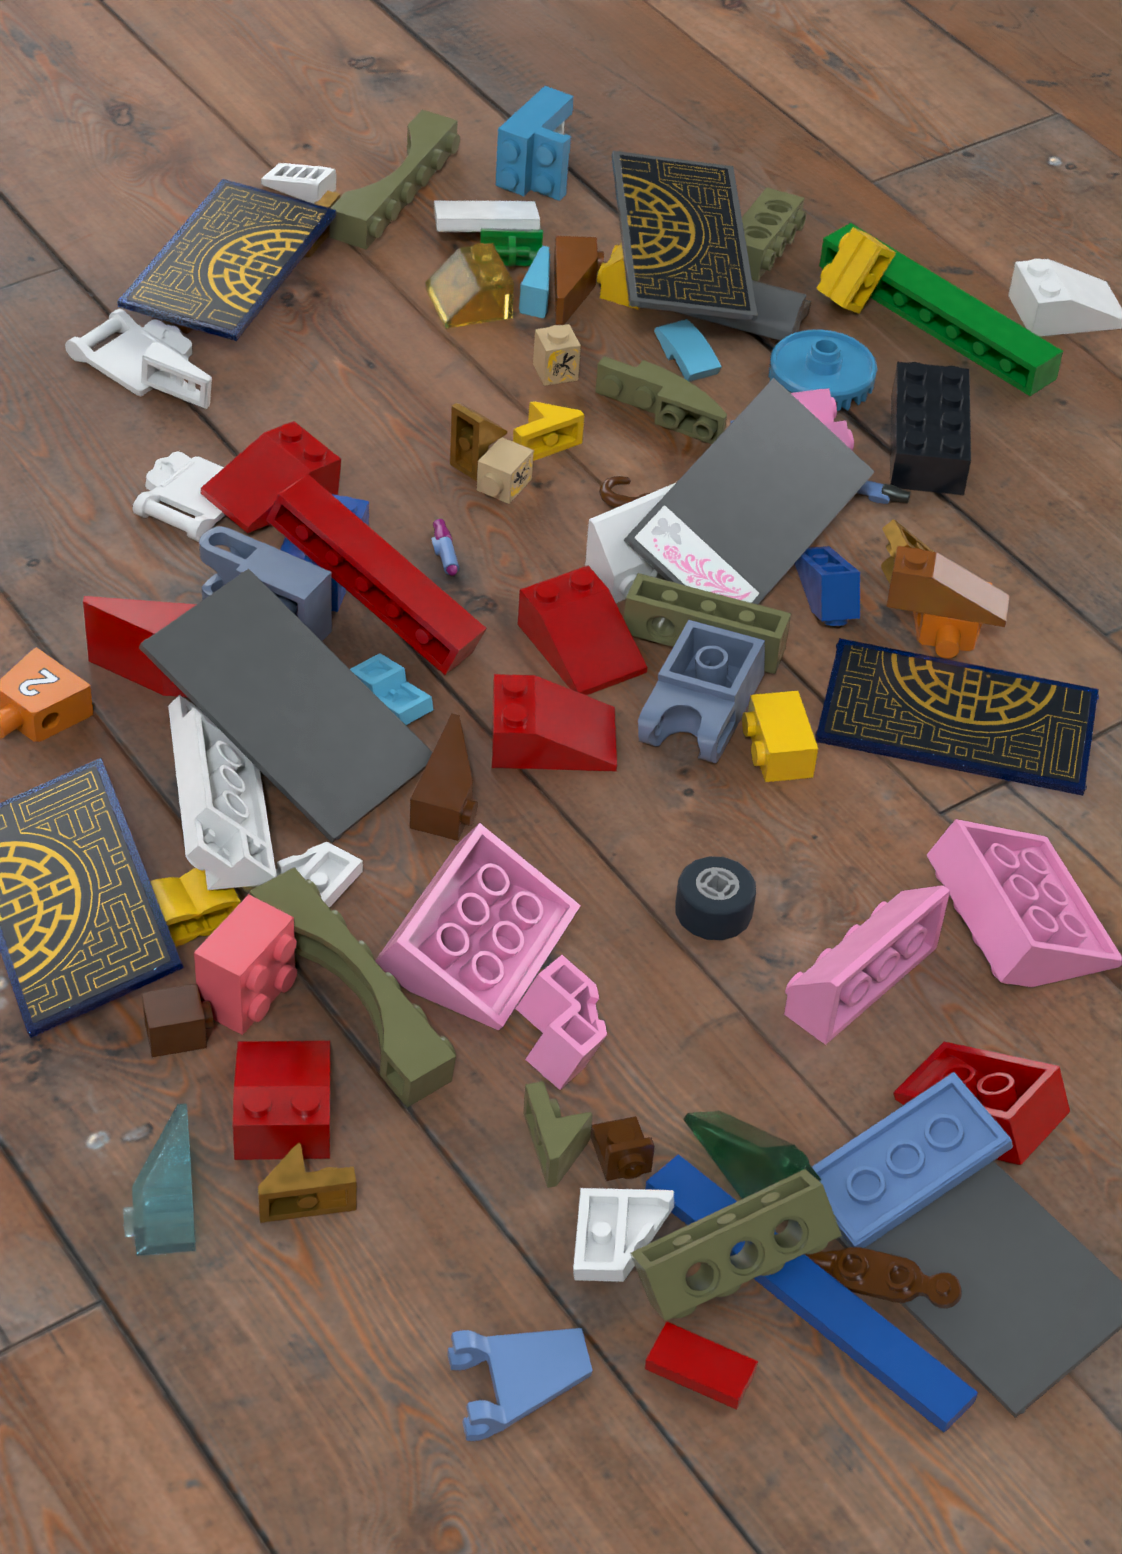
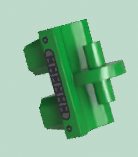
[480,228,543,267]

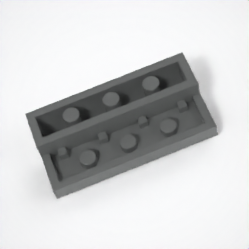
[673,280,812,340]

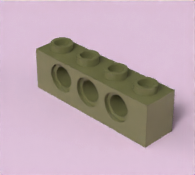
[742,187,807,282]
[624,573,791,674]
[630,1169,842,1321]

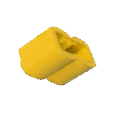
[143,868,241,948]

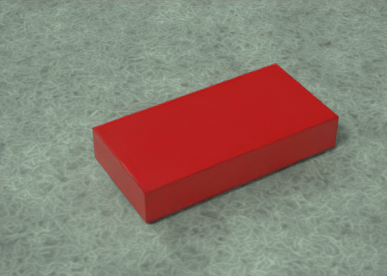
[645,1321,758,1410]

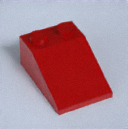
[200,421,342,533]
[518,565,648,696]
[83,596,197,698]
[492,674,617,771]
[232,1040,330,1160]
[893,1041,1070,1165]

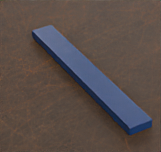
[645,1154,978,1433]

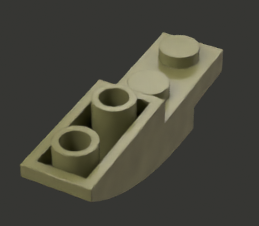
[595,356,727,444]

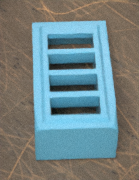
[519,246,550,318]

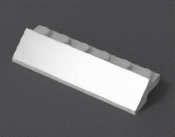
[168,695,277,890]

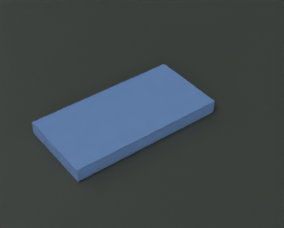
[807,1072,1013,1248]

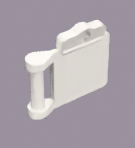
[65,309,192,396]
[132,451,225,542]

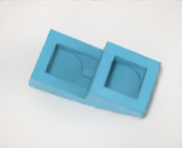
[654,319,722,382]
[350,653,434,725]

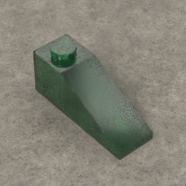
[683,1111,822,1221]

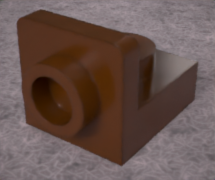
[590,1116,655,1181]

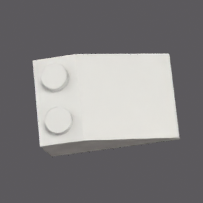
[1009,259,1122,336]

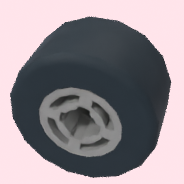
[675,856,756,940]

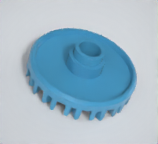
[769,330,877,411]

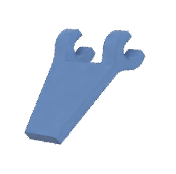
[447,1328,593,1441]

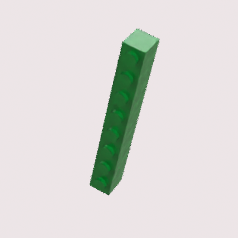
[819,223,1063,396]

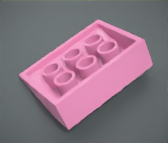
[927,819,1122,987]
[375,823,581,1030]

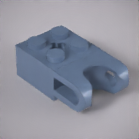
[199,526,332,641]
[638,620,765,763]

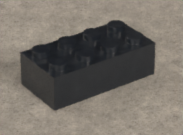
[890,362,971,495]

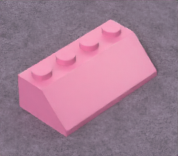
[784,886,950,1045]

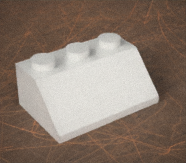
[585,482,677,603]

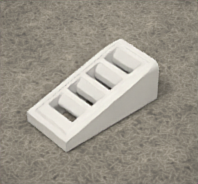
[261,163,336,204]
[141,341,212,409]

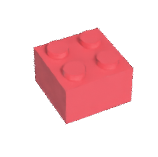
[194,894,297,1035]

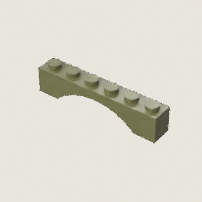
[329,109,460,249]
[249,867,456,1108]

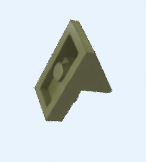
[523,1081,593,1188]

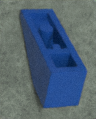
[795,546,860,626]

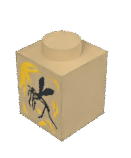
[533,324,581,386]
[477,437,534,504]

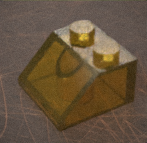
[425,243,514,329]

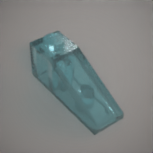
[123,1103,196,1256]

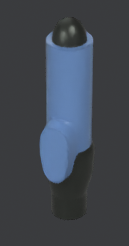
[857,480,911,504]

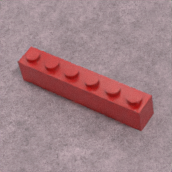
[266,474,487,675]

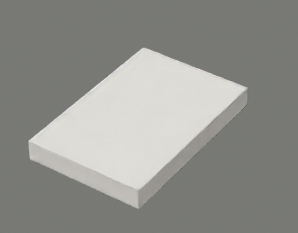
[434,201,540,232]

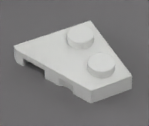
[242,842,363,908]
[573,1188,674,1282]

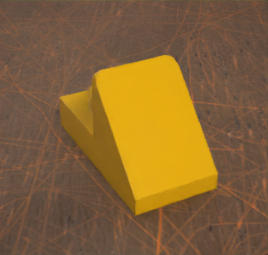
[513,402,585,461]

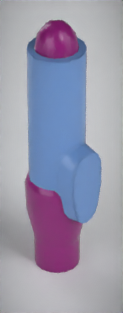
[431,519,459,576]

